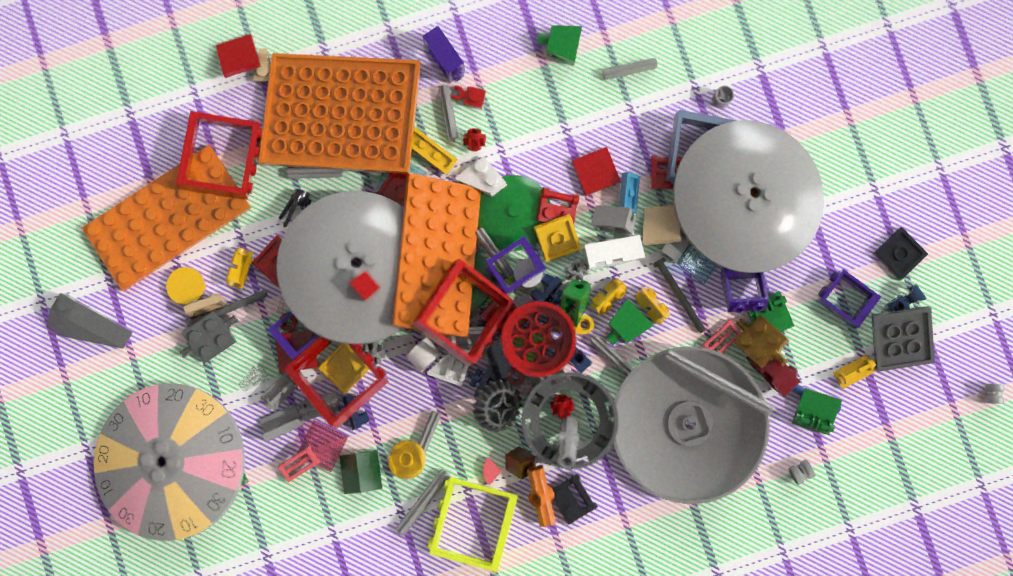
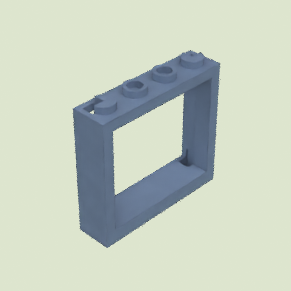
[665,110,737,185]

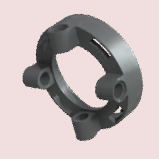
[522,372,619,470]

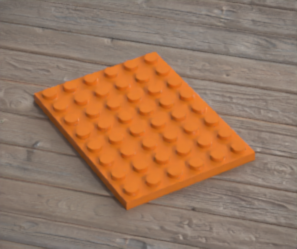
[258,53,421,174]

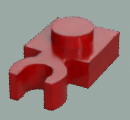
[451,85,486,110]

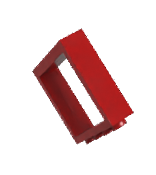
[176,111,263,200]
[412,258,514,366]
[284,336,389,429]

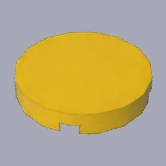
[166,267,206,305]
[388,440,426,480]

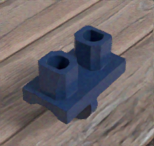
[530,274,563,305]
[468,365,496,397]
[336,394,369,431]

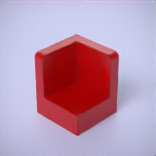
[349,270,381,301]

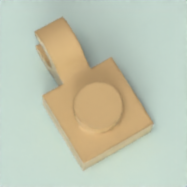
[253,48,271,83]

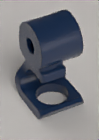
[886,284,927,312]
[568,347,592,374]

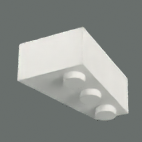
[582,233,645,271]

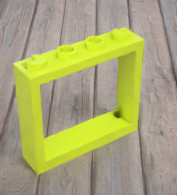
[427,476,518,573]

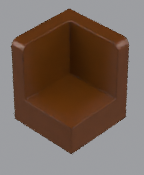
[505,447,535,480]

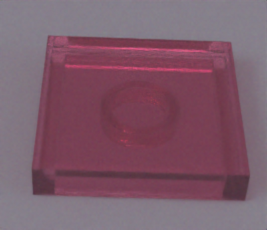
[297,420,348,472]

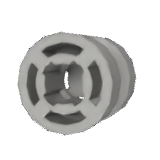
[712,85,734,108]
[984,384,1005,404]
[788,459,816,485]

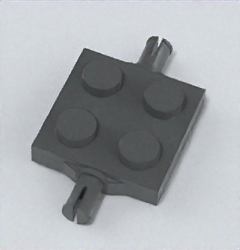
[179,310,239,364]

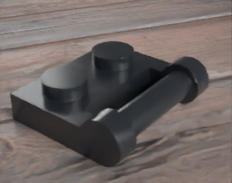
[486,342,511,381]
[552,473,598,525]

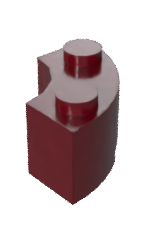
[746,356,800,397]

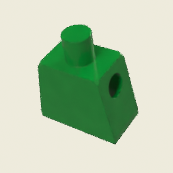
[536,25,582,66]
[561,280,591,327]
[605,299,653,346]

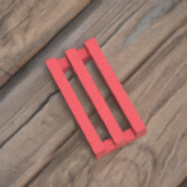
[701,320,742,353]
[278,445,320,483]

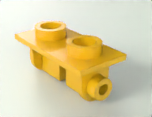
[225,247,254,289]
[590,278,627,316]
[634,286,670,325]
[833,354,876,389]

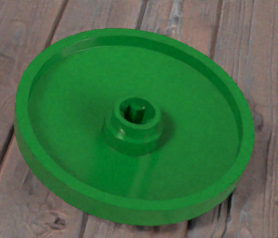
[478,175,551,251]

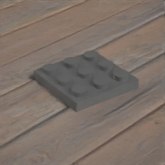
[871,306,935,372]

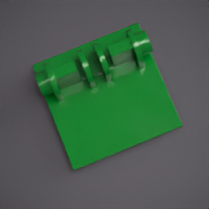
[747,291,794,332]
[792,388,842,435]

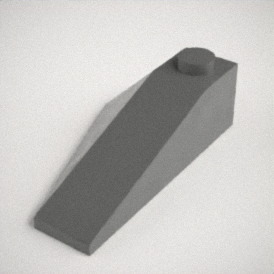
[47,293,133,349]

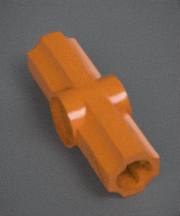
[527,465,556,527]

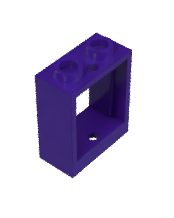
[422,26,465,83]
[485,236,546,295]
[720,267,769,313]
[817,269,881,329]
[267,311,319,360]

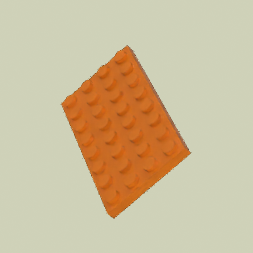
[82,144,252,291]
[392,173,481,338]

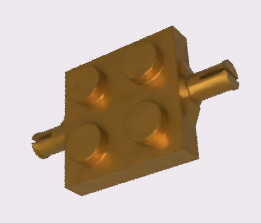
[734,315,789,368]

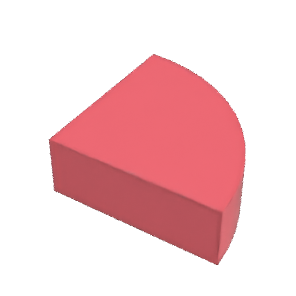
[483,458,502,485]

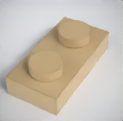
[183,294,227,318]

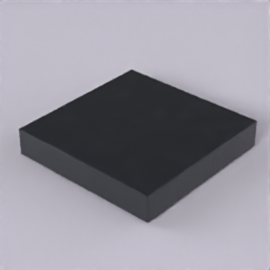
[873,227,928,281]

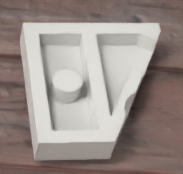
[455,156,507,196]
[427,353,470,387]

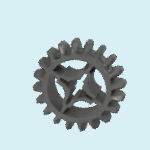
[471,379,523,432]

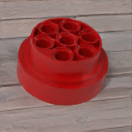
[500,301,576,377]

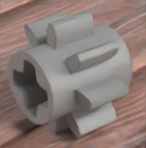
[564,258,588,282]
[362,342,385,365]

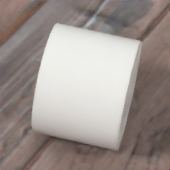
[514,258,543,289]
[406,337,442,373]

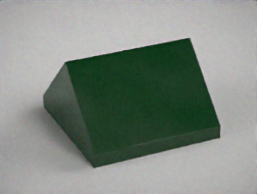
[339,450,383,494]

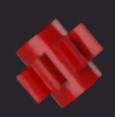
[463,128,486,152]
[550,394,575,418]

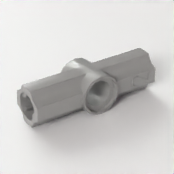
[557,416,579,469]

